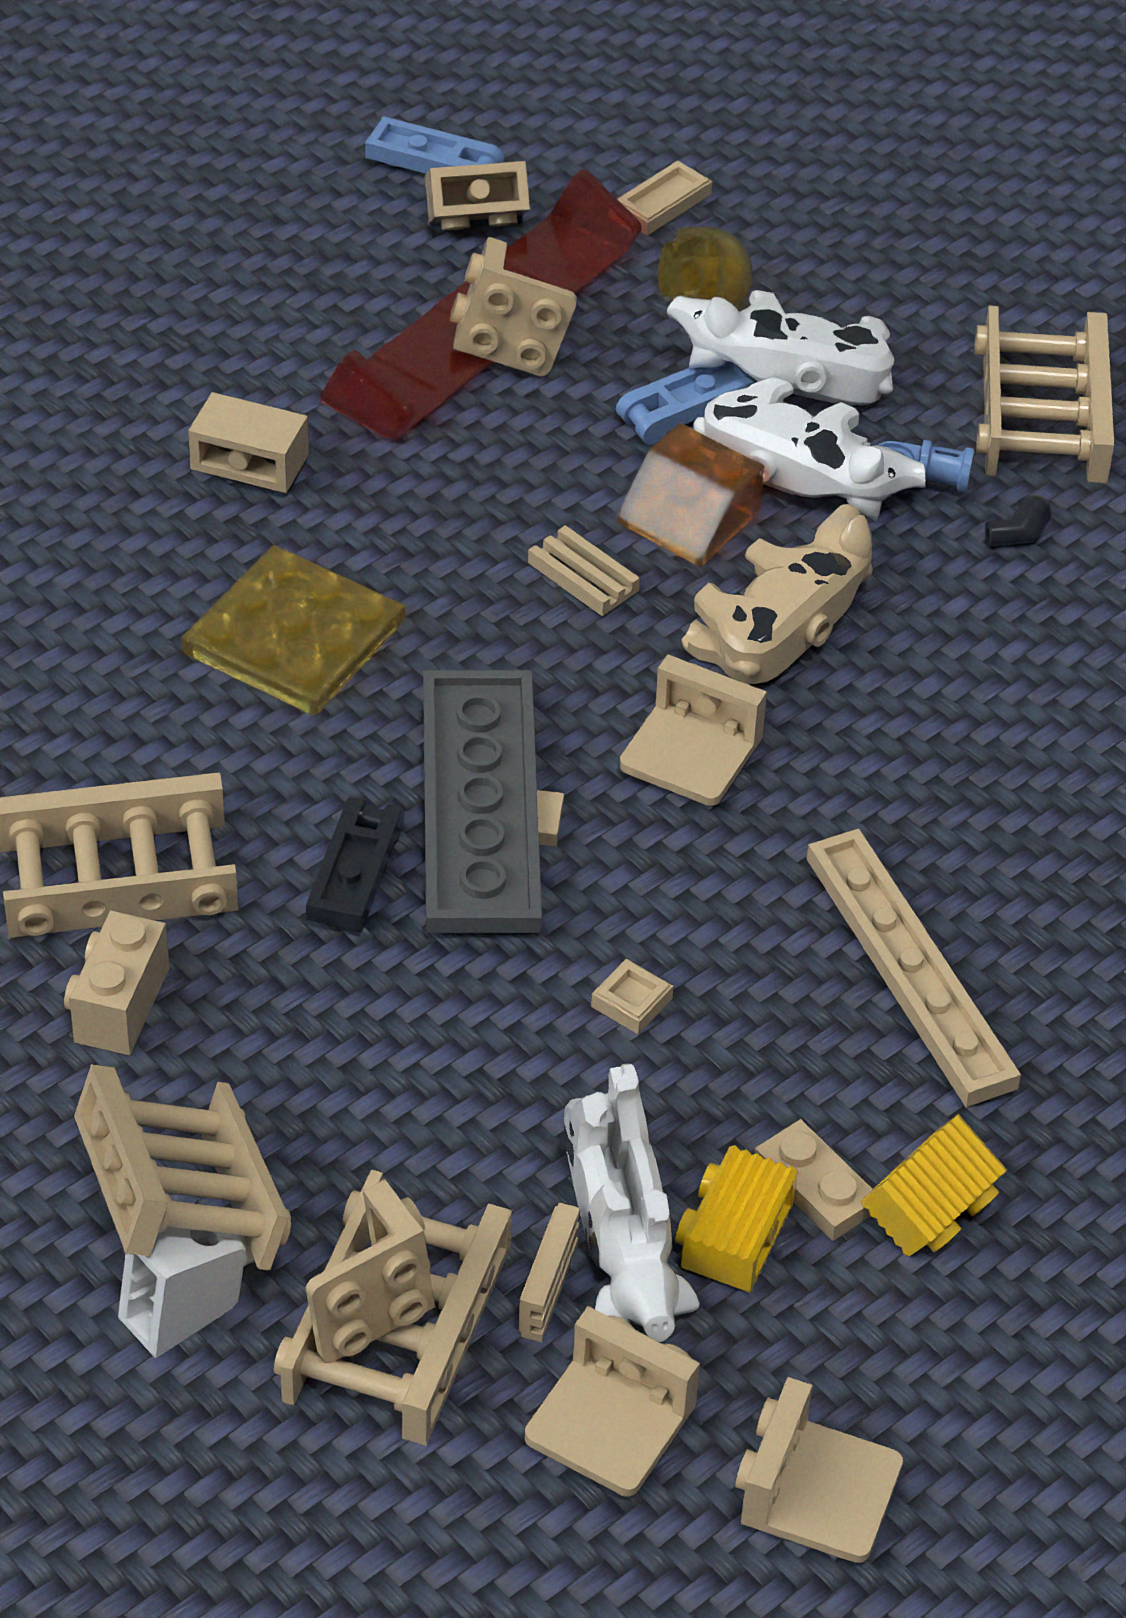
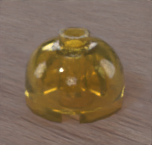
[658,226,752,310]

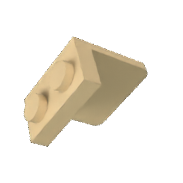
[450,237,577,376]
[620,654,767,806]
[306,1179,435,1363]
[525,1306,700,1496]
[735,1377,903,1563]

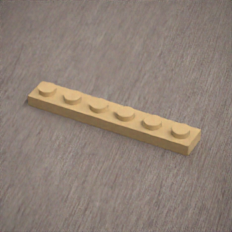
[807,828,1021,1107]

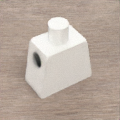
[118,1227,255,1358]

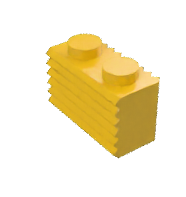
[861,1114,1007,1256]
[675,1145,798,1293]

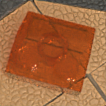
[617,423,764,567]

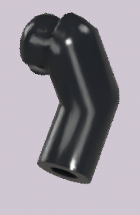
[985,495,1051,547]

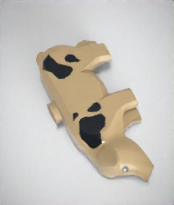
[682,504,873,684]

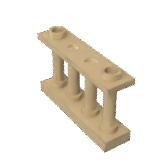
[975,306,1114,483]
[0,772,239,938]
[74,1064,291,1270]
[274,1169,512,1446]

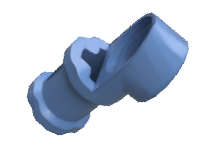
[877,440,974,492]

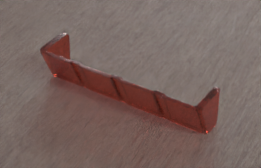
[320,169,642,440]

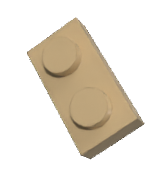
[754,1119,872,1241]

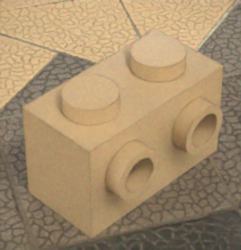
[425,161,530,230]
[188,392,309,493]
[64,910,169,1056]

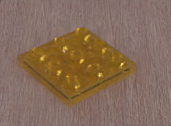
[181,545,405,716]

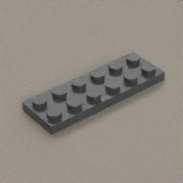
[423,670,542,933]

